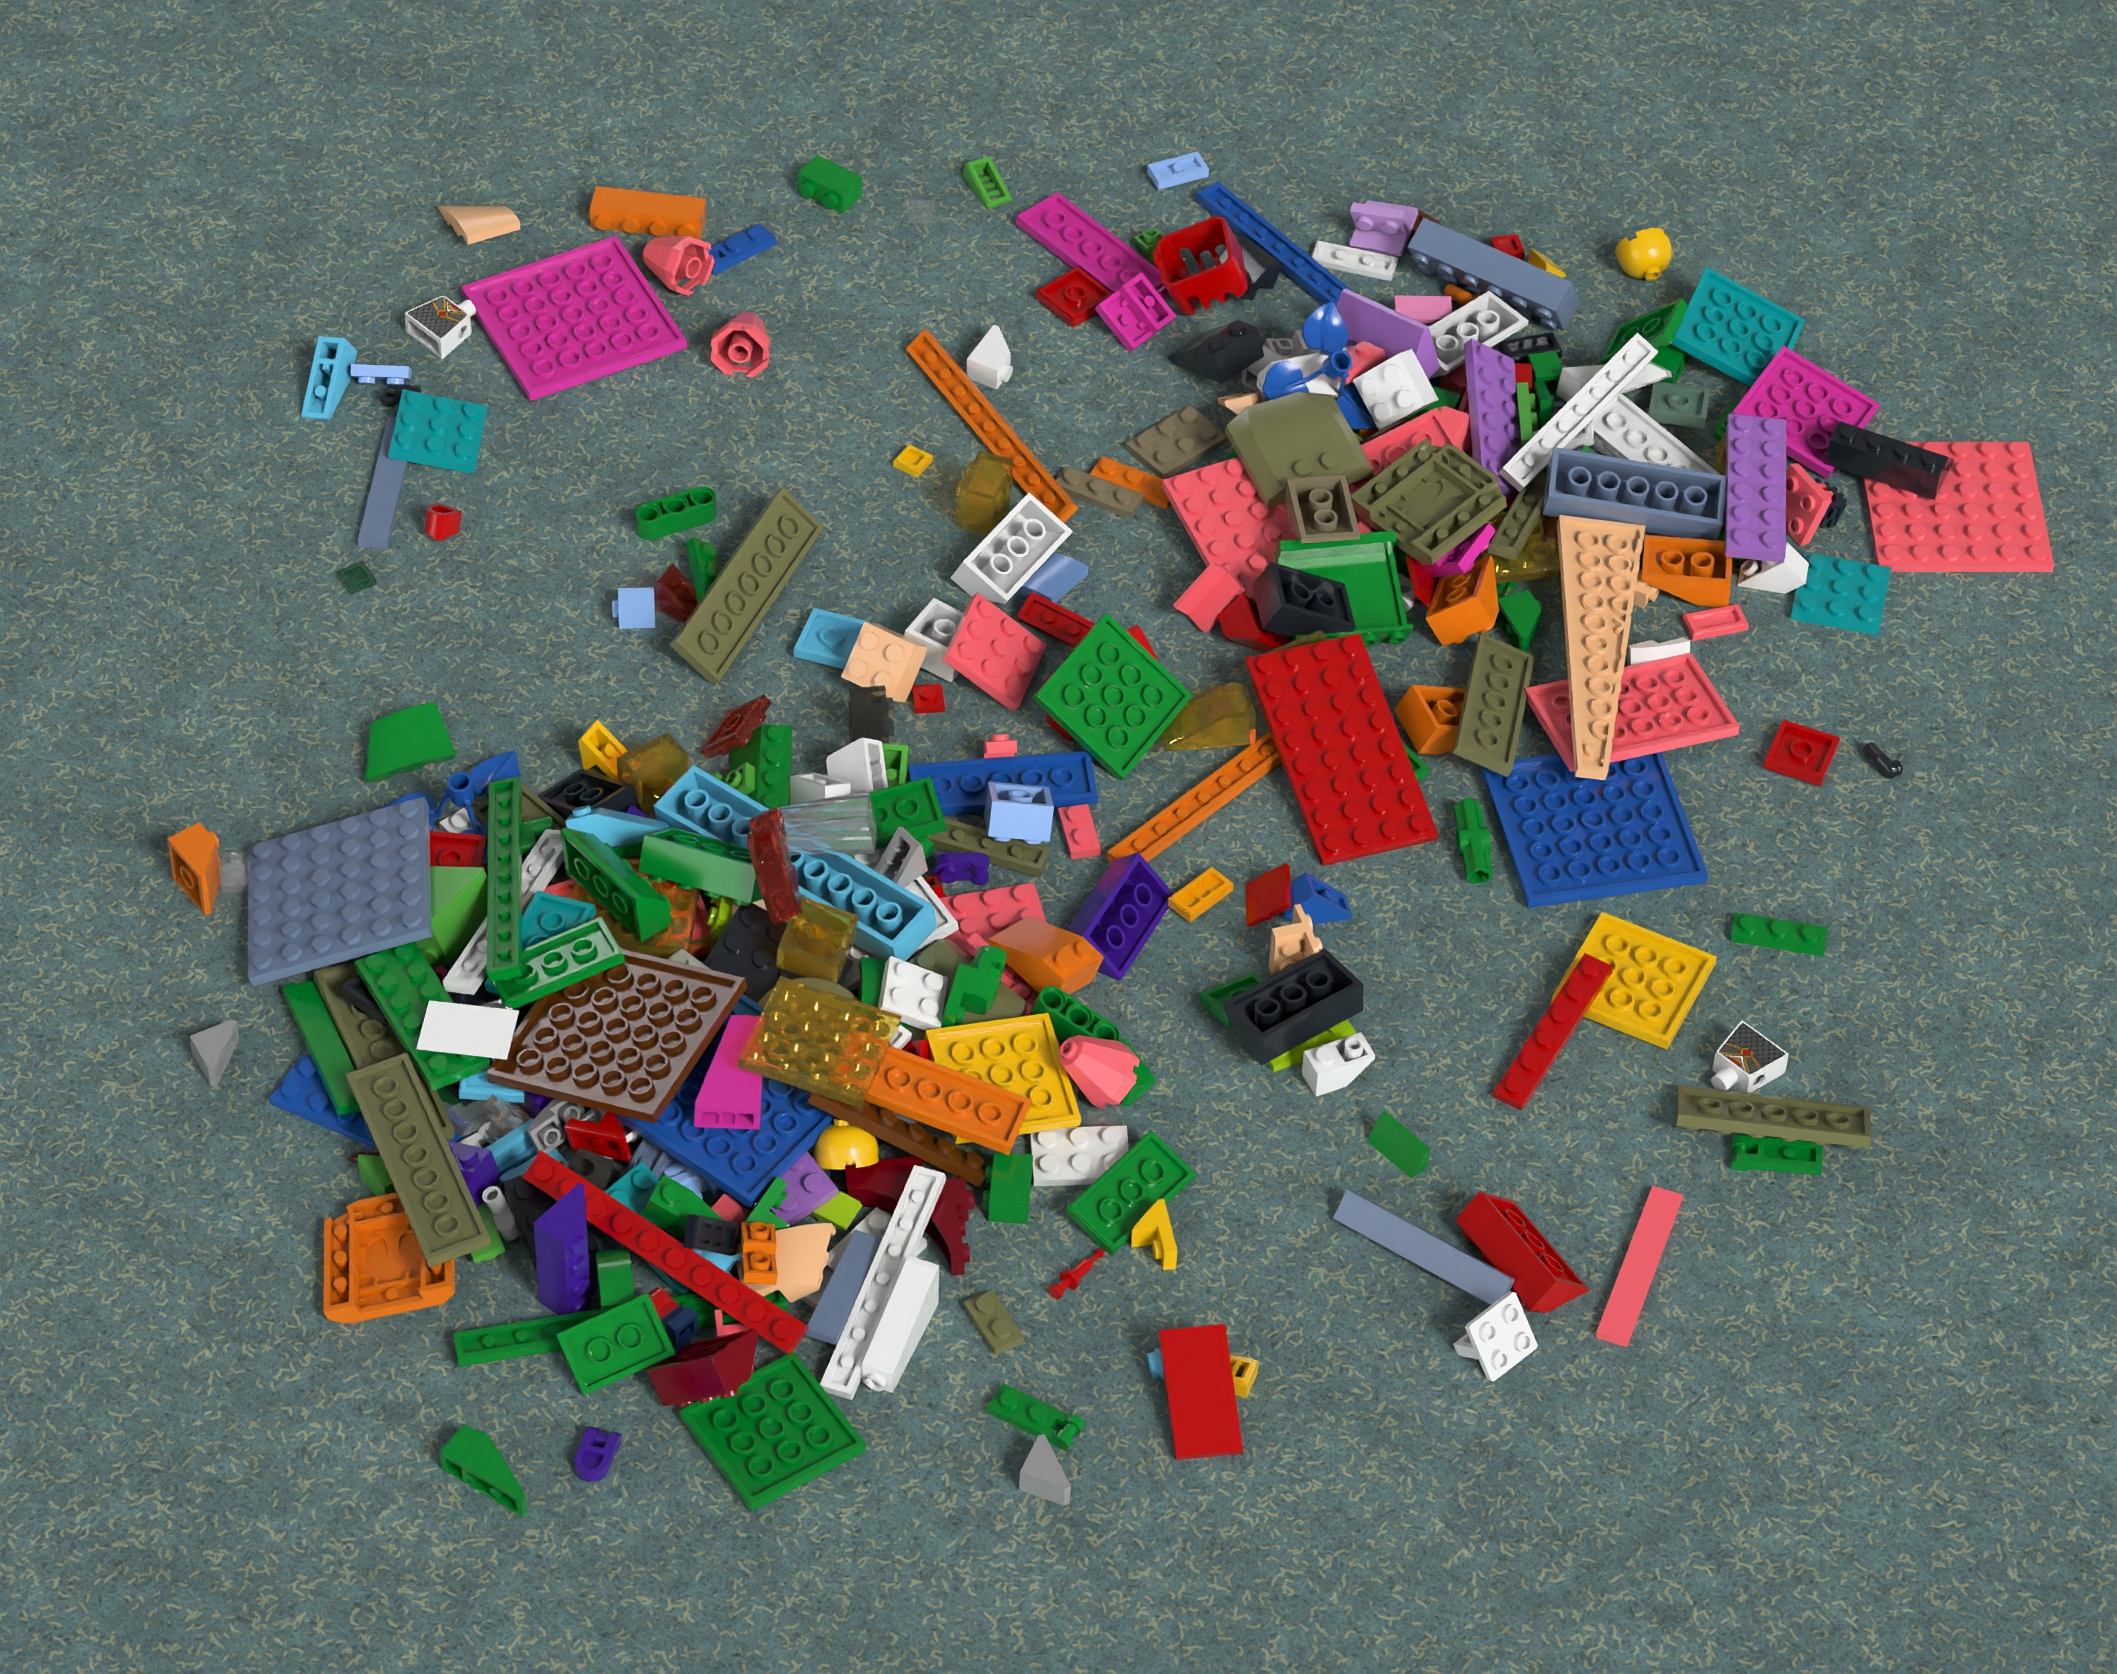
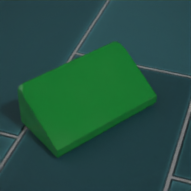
[1367,1111,1430,1178]

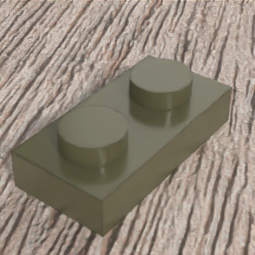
[963,1289,1024,1355]

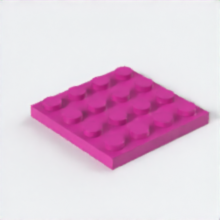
[1732,345,1881,479]

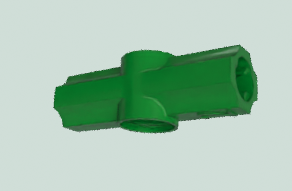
[1454,798,1493,884]

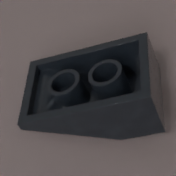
[1168,320,1264,384]
[1252,562,1356,636]
[538,769,642,820]

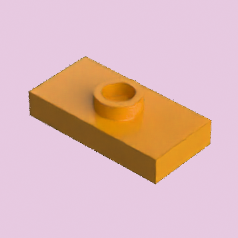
[1168,867,1234,923]

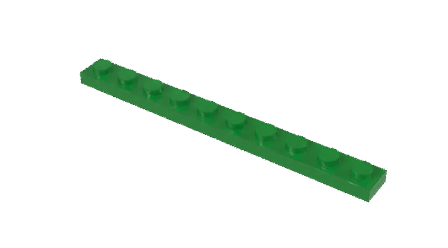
[487,776,522,982]
[453,1289,788,1367]

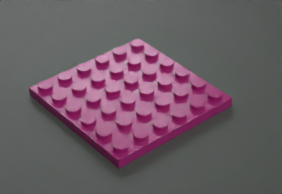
[461,235,687,401]

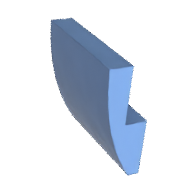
[1016,552,1089,603]

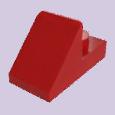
[565,1112,632,1162]

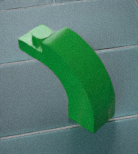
[595,1248,634,1313]

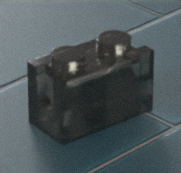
[849,685,894,744]
[568,1148,625,1192]

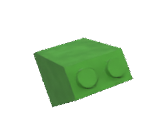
[415,866,488,965]

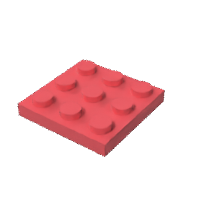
[942,592,1047,711]

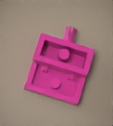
[1095,272,1177,352]
[1420,523,1496,578]

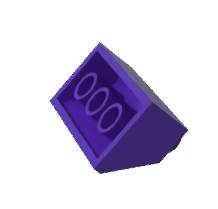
[1067,852,1174,981]
[534,1183,591,1316]

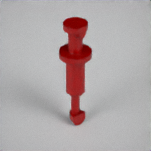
[1048,1248,1105,1300]

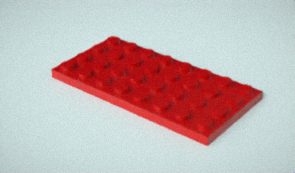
[1245,633,1439,866]

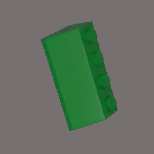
[730,725,793,820]
[638,827,784,906]
[560,828,672,943]

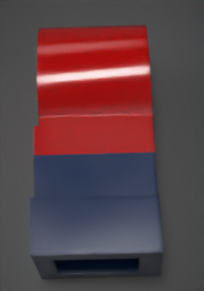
[649,1287,698,1351]

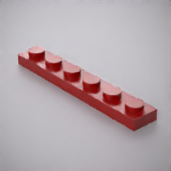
[1493,953,1613,1111]

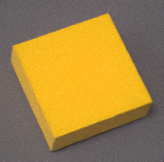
[893,444,933,478]

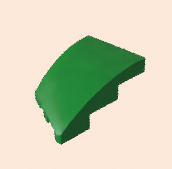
[364,702,457,783]

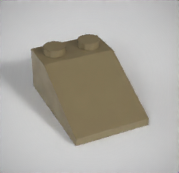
[1285,475,1360,544]

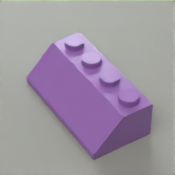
[1336,288,1440,378]

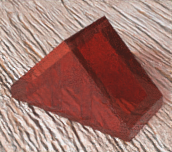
[654,563,698,624]

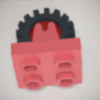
[1786,463,1847,546]

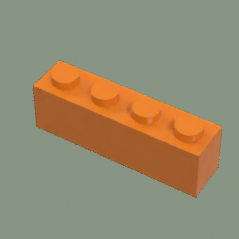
[590,186,706,240]

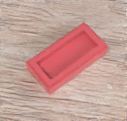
[1682,604,1749,641]

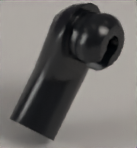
[380,384,421,407]
[1863,742,1903,779]

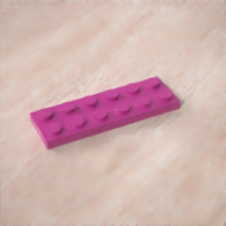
[1016,192,1163,294]

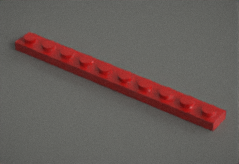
[522,1150,809,1355]

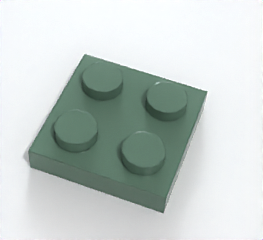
[1648,381,1710,429]

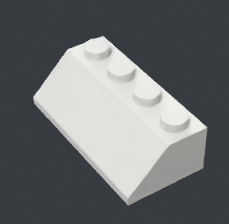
[1428,291,1528,379]
[951,493,1073,604]

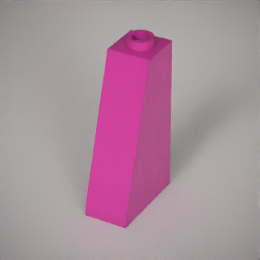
[694,1014,764,1130]

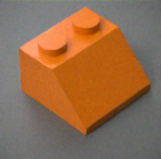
[167,822,222,916]

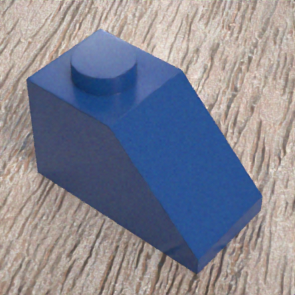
[1282,872,1353,925]

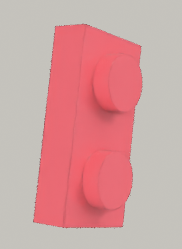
[1336,341,1385,384]
[1058,804,1101,859]

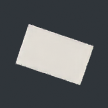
[417,1000,519,1060]

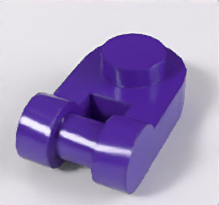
[933,853,989,886]
[575,1426,622,1482]

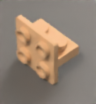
[1269,904,1323,976]

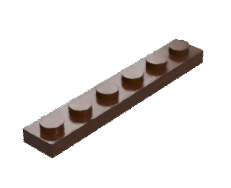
[807,1077,987,1188]

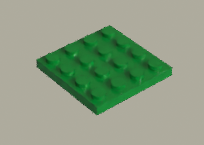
[1032,612,1194,781]
[679,1351,866,1512]

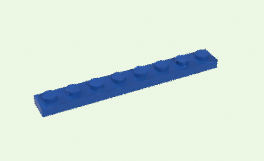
[1197,182,1354,307]

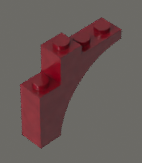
[844,1156,974,1276]

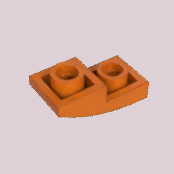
[741,1222,777,1285]

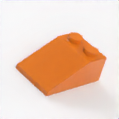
[1641,535,1732,608]
[1425,555,1499,647]
[1394,685,1466,755]
[987,916,1104,995]

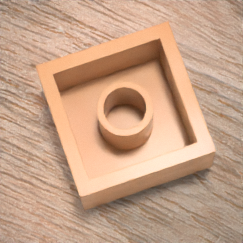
[841,622,929,703]

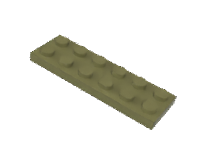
[1453,633,1535,777]
[1676,1085,1872,1149]

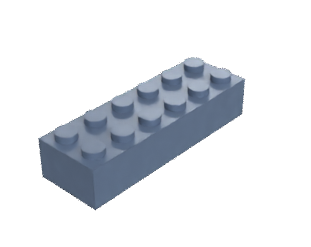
[1408,218,1580,330]
[1542,447,1727,540]

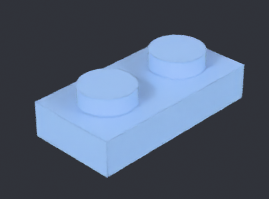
[1147,152,1209,190]
[351,364,412,385]

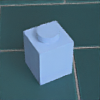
[612,587,655,629]

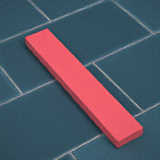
[1596,1185,1683,1347]

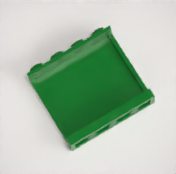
[1274,530,1413,648]

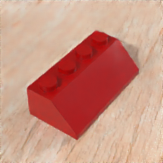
[1455,1191,1590,1313]

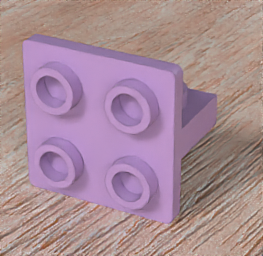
[1349,200,1418,256]

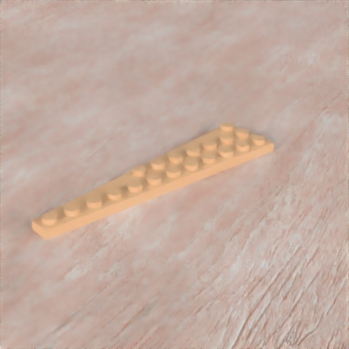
[1557,515,1645,780]

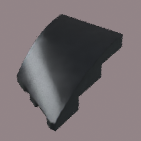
[1214,236,1283,301]

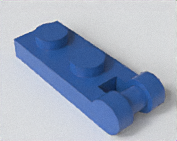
[708,223,776,275]

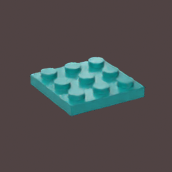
[388,390,488,473]
[1791,552,1891,635]

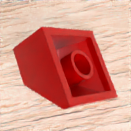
[1217,593,1292,653]

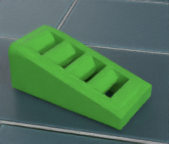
[962,156,1013,209]

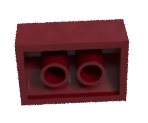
[647,1328,759,1408]

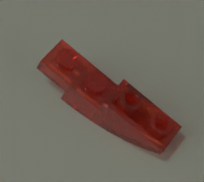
[747,808,803,925]

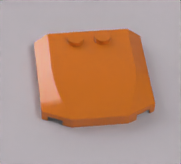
[323,1192,455,1323]

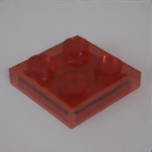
[700,694,772,759]

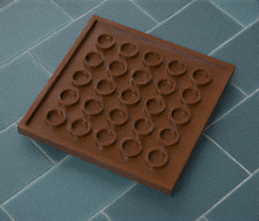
[486,948,747,1124]

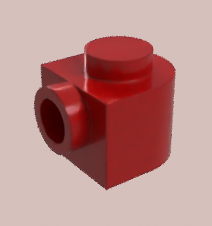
[424,503,462,541]

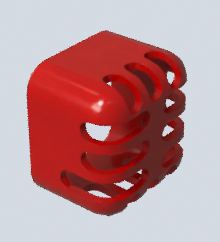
[1152,216,1248,315]

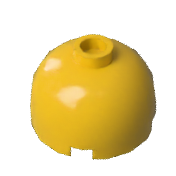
[1614,228,1673,281]
[814,1117,879,1170]

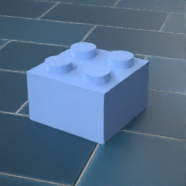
[984,781,1054,844]

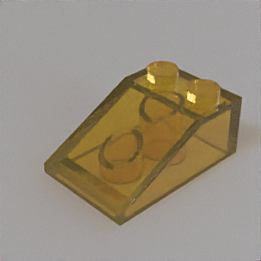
[1160,682,1256,752]

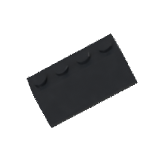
[1825,421,1954,500]
[1223,948,1363,1066]

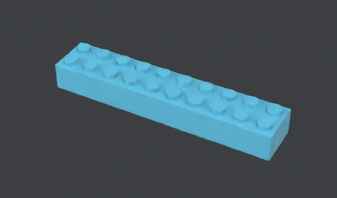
[654,765,937,961]

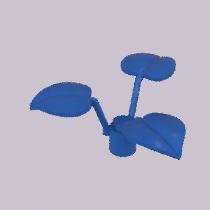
[1262,302,1378,430]
[381,751,521,866]

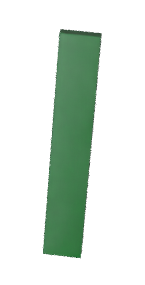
[282,981,360,1115]

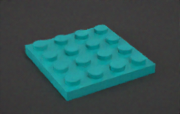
[1670,266,1805,387]

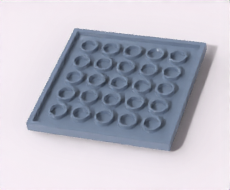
[248,797,433,986]

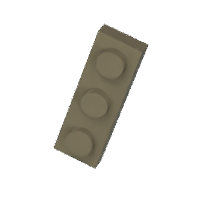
[1056,466,1144,519]

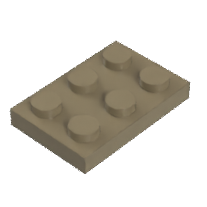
[1125,405,1228,479]

